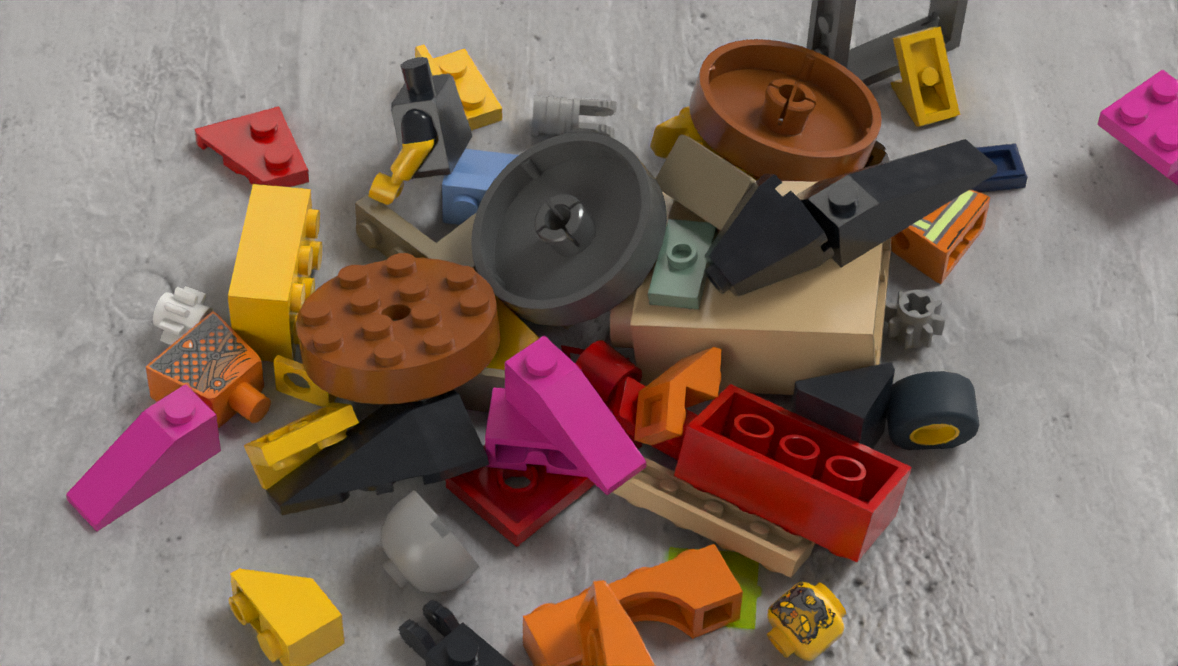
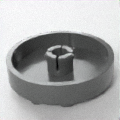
[471,132,667,326]

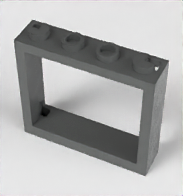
[806,0,968,86]

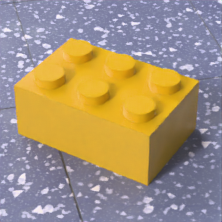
[228,184,323,362]

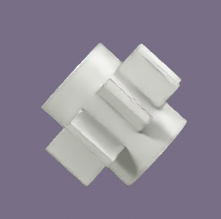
[153,286,214,345]

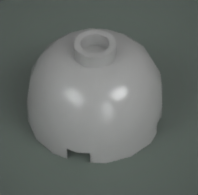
[380,490,480,594]

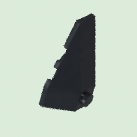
[796,139,997,268]
[266,389,489,516]

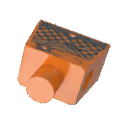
[145,311,271,428]

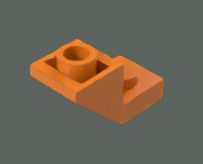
[634,347,722,445]

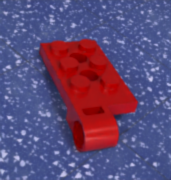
[445,340,643,547]

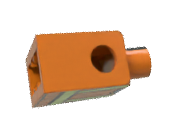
[891,190,991,284]

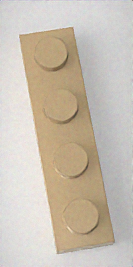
[612,457,815,578]

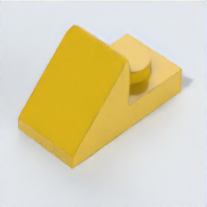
[890,27,960,126]

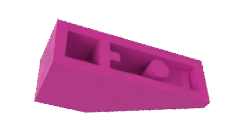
[505,335,647,496]
[66,384,221,532]

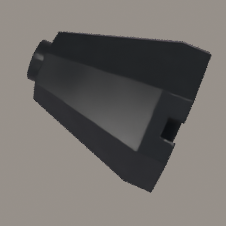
[704,173,835,297]

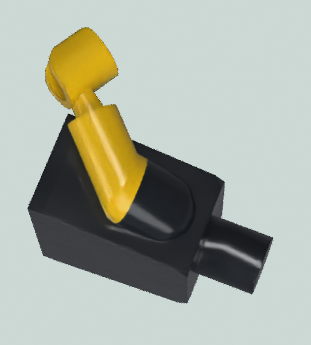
[369,57,472,205]

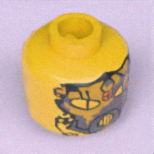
[766,582,846,661]

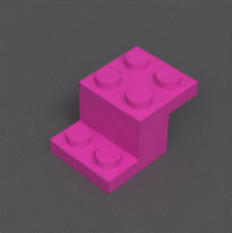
[1097,69,1178,185]

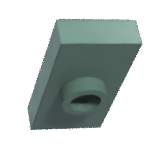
[648,219,718,310]

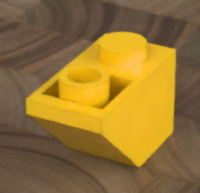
[228,568,344,666]

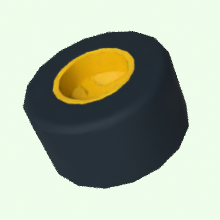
[886,371,979,450]

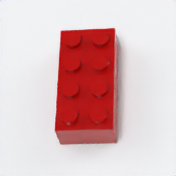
[674,384,912,563]

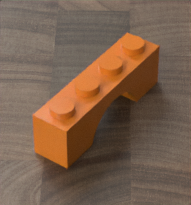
[523,544,743,666]

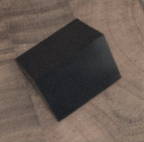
[791,362,895,449]

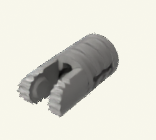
[531,94,617,139]

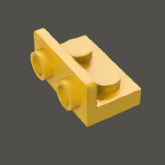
[415,44,502,131]
[243,403,359,490]

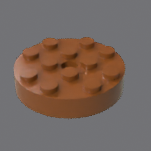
[689,39,882,182]
[296,253,501,404]

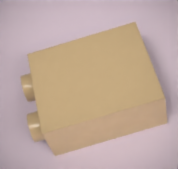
[610,180,891,395]

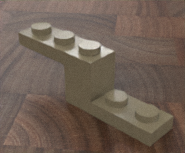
[355,193,575,330]

